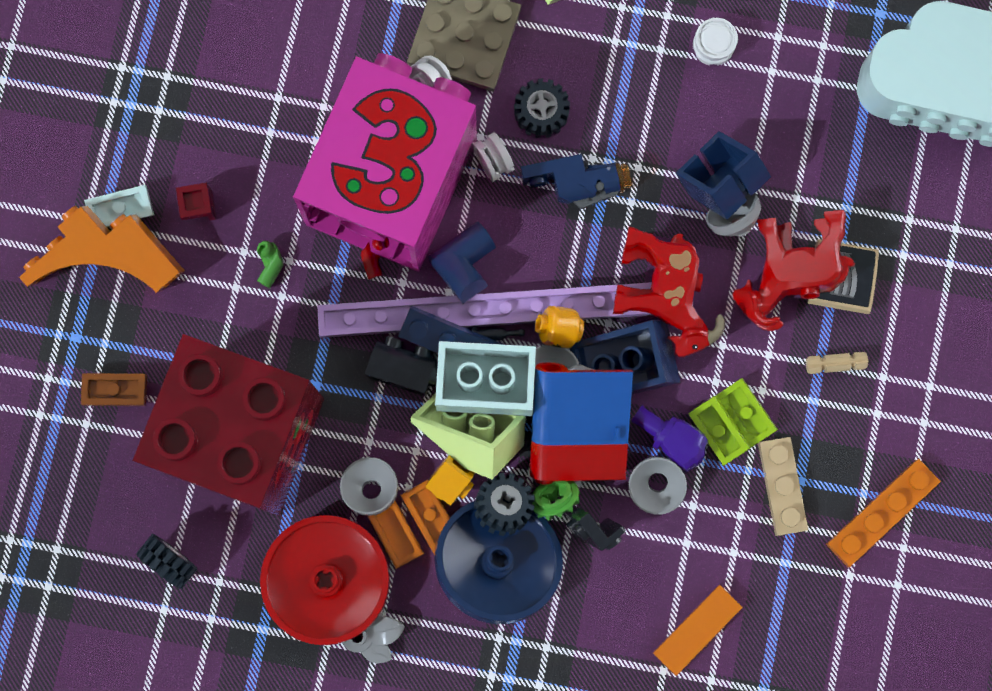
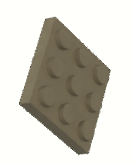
[407,0,522,92]

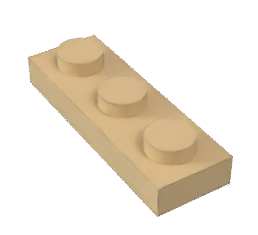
[758,437,808,536]

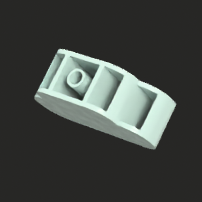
[857,1,992,147]

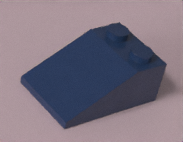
[569,320,681,394]

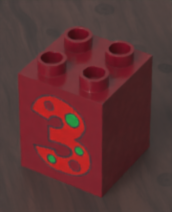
[132,334,324,516]

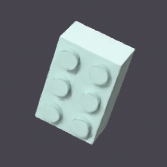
[435,341,536,416]

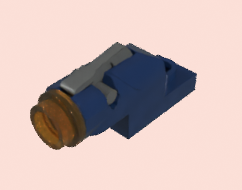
[520,154,632,209]

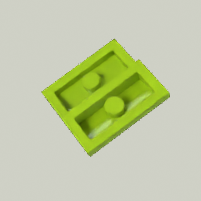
[688,378,778,466]

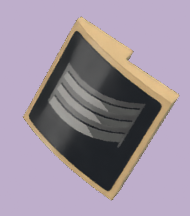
[808,239,879,314]

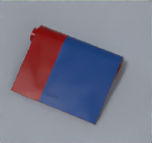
[530,362,633,485]

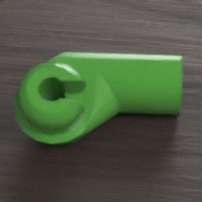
[257,240,283,289]

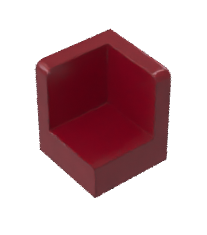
[176,182,217,221]

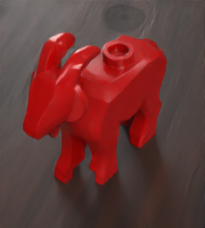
[733,210,855,331]

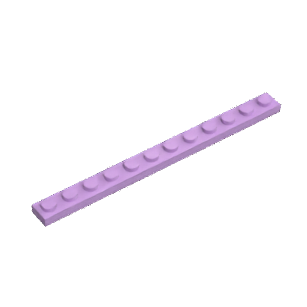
[317,282,693,338]

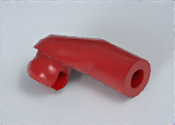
[361,237,389,280]

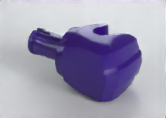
[631,405,708,474]

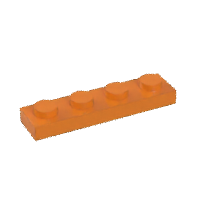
[826,459,941,568]

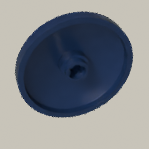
[434,498,563,624]

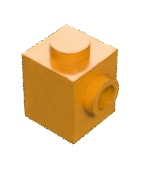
[425,455,475,506]

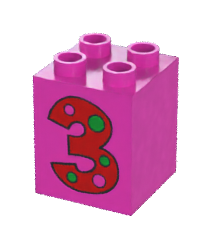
[293,53,477,272]

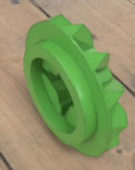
[532,481,580,521]

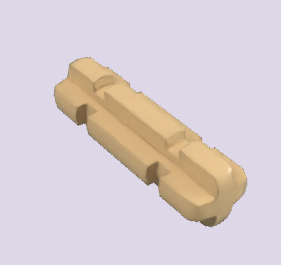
[806,352,868,374]

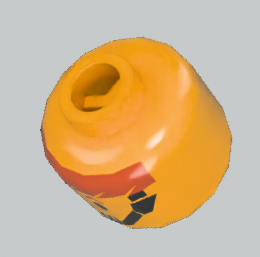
[535,305,584,349]

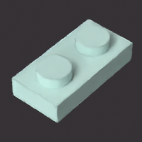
[84,185,154,227]

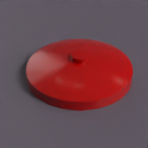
[260,515,390,645]

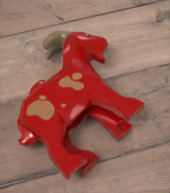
[613,227,725,358]

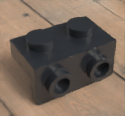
[565,505,626,551]

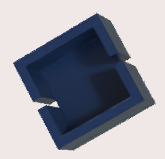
[675,131,771,220]

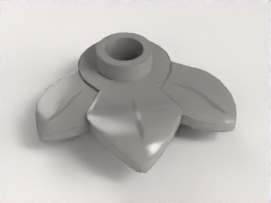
[343,607,405,664]

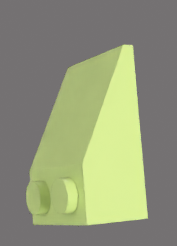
[411,393,526,480]

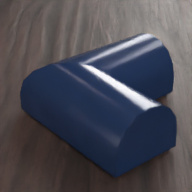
[428,221,496,304]

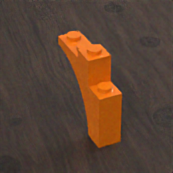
[19,205,185,293]

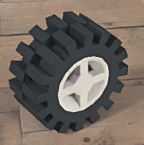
[136,533,197,589]

